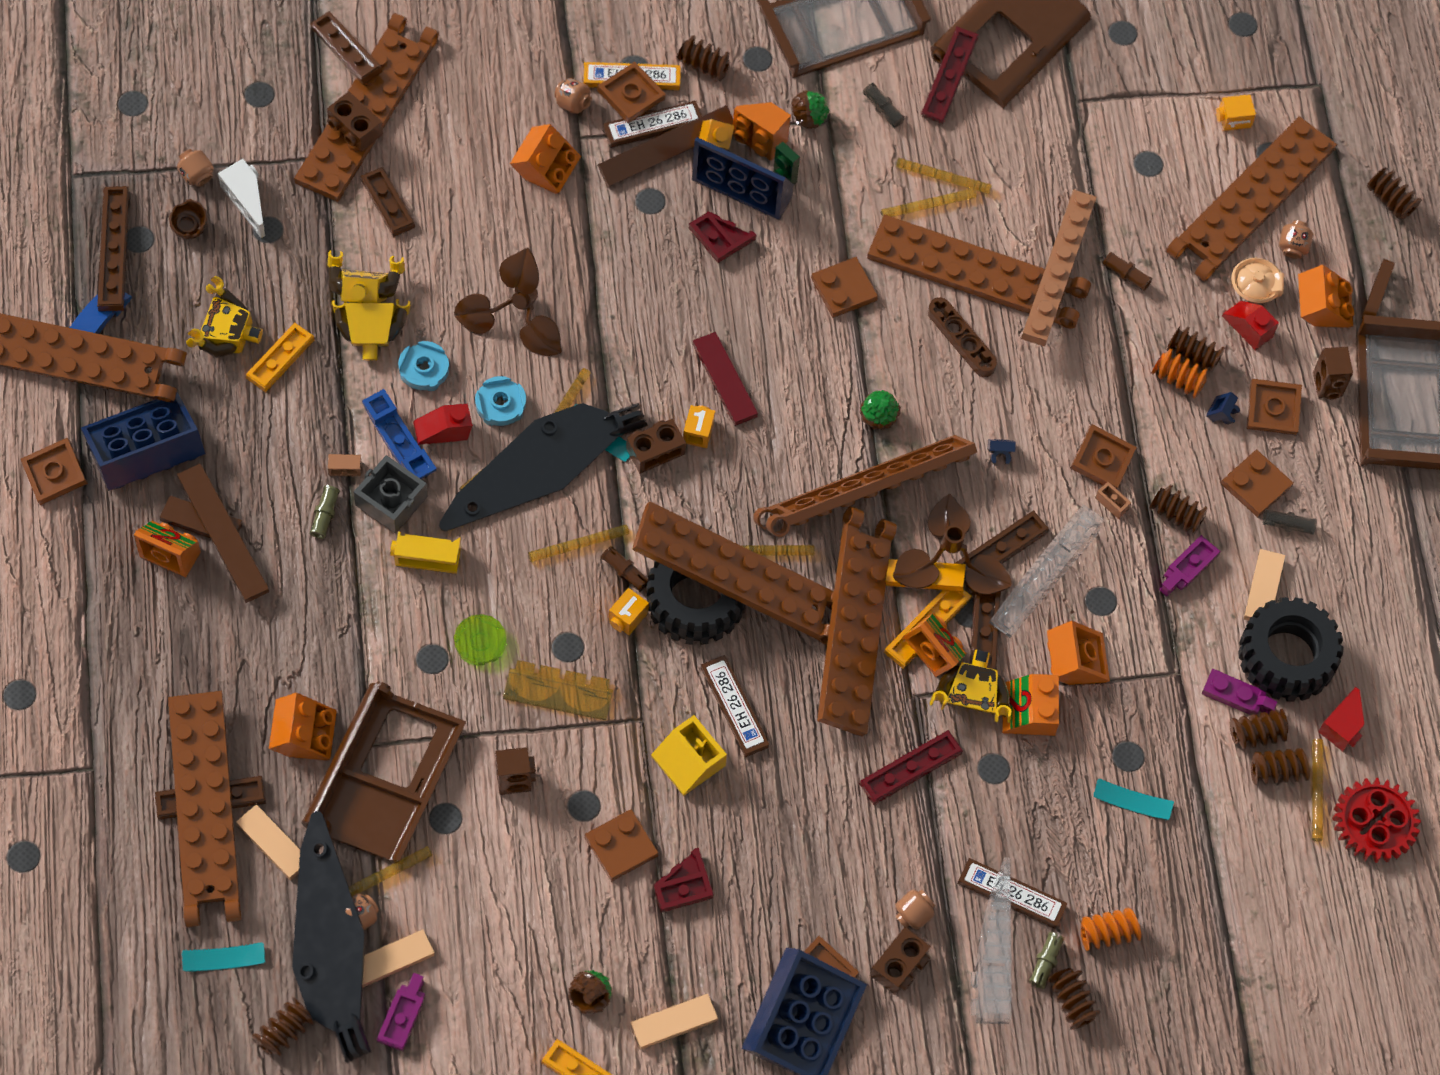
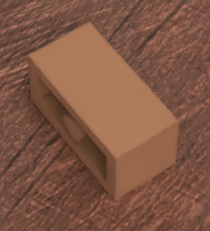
[328,454,362,476]
[1095,482,1132,519]

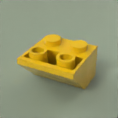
[651,715,727,796]

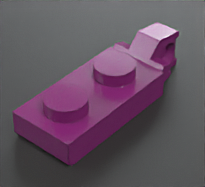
[1159,535,1221,597]
[1201,668,1277,715]
[377,973,425,1051]

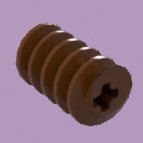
[676,35,730,82]
[1367,167,1422,219]
[1167,326,1225,372]
[1149,484,1208,536]
[1230,709,1288,750]
[1251,748,1310,785]
[1048,968,1101,1030]
[251,997,314,1057]

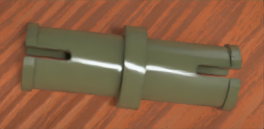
[309,485,340,539]
[1028,932,1065,989]

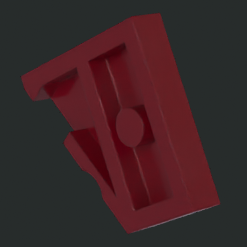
[689,211,756,263]
[654,847,714,913]

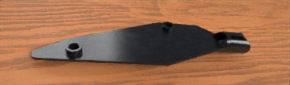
[439,403,648,531]
[292,811,371,1063]

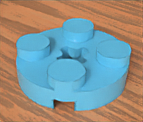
[398,341,449,391]
[475,376,526,426]

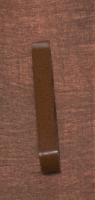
[928,297,997,377]

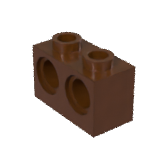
[327,91,383,152]
[1313,346,1353,400]
[626,418,686,474]
[495,747,536,795]
[870,927,931,995]

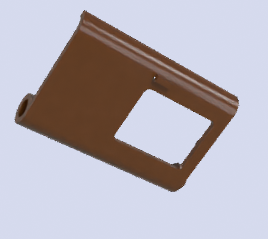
[930,0,1091,109]
[302,681,466,863]

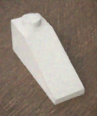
[218,159,265,238]

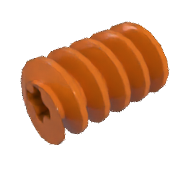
[1151,348,1208,399]
[1081,908,1141,951]

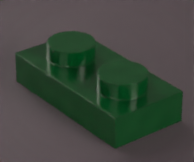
[773,141,800,185]

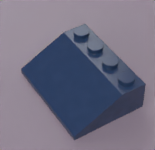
[692,137,794,220]
[81,392,206,491]
[741,948,867,1075]

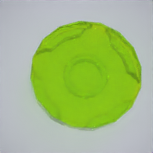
[454,614,507,666]

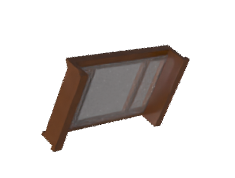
[757,0,931,78]
[1356,315,1440,470]

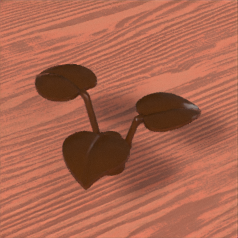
[454,247,562,356]
[893,494,1012,595]

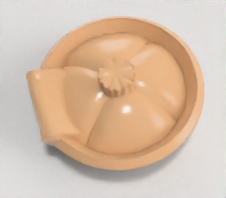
[1232,258,1285,303]

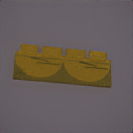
[503,660,613,721]

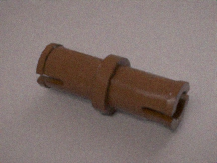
[1103,252,1153,291]
[601,545,648,592]

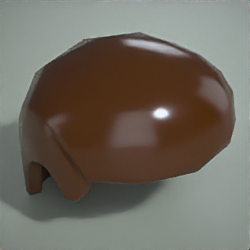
[169,199,208,239]

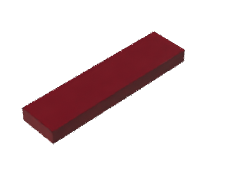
[921,26,979,124]
[692,332,758,426]
[859,730,963,805]

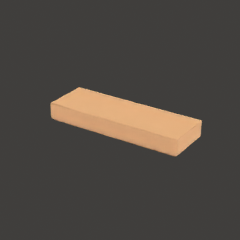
[1243,549,1285,621]
[236,804,300,881]
[362,929,435,988]
[631,994,718,1050]

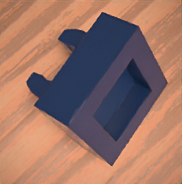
[1206,392,1240,424]
[987,439,1016,464]

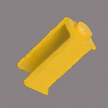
[390,531,461,574]

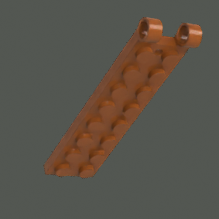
[294,13,439,202]
[1166,116,1337,282]
[867,214,1091,329]
[0,313,187,403]
[753,435,978,537]
[632,501,834,645]
[817,506,897,737]
[168,691,241,928]

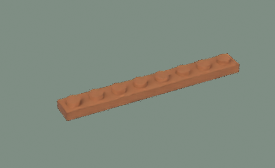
[1021,189,1096,347]

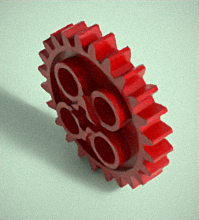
[1332,777,1421,863]

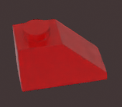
[1222,301,1279,350]
[413,403,473,445]
[1318,687,1365,752]

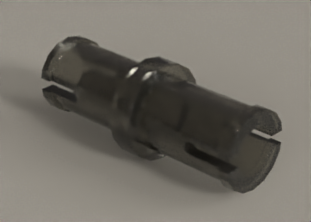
[863,83,905,128]
[1262,509,1317,535]

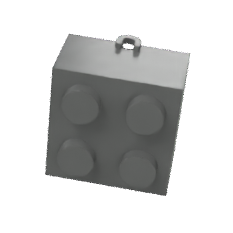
[354,455,428,534]

